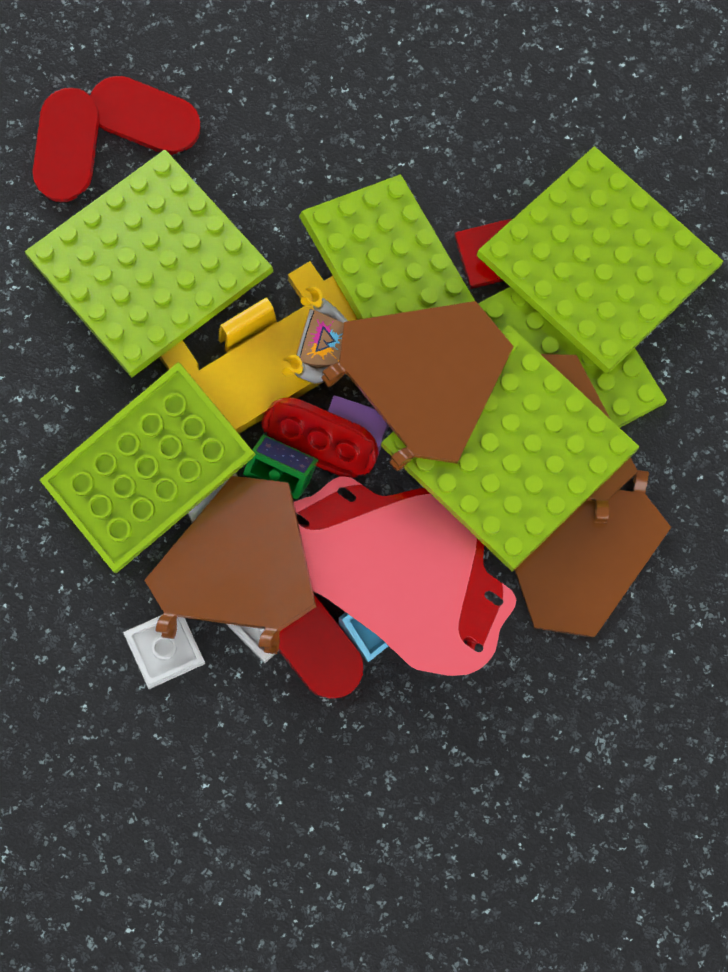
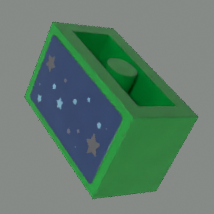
[243,434,318,500]

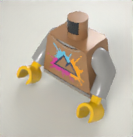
[282,287,348,384]

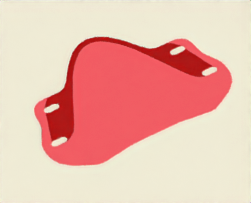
[294,476,516,676]

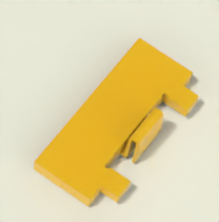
[159,261,358,434]

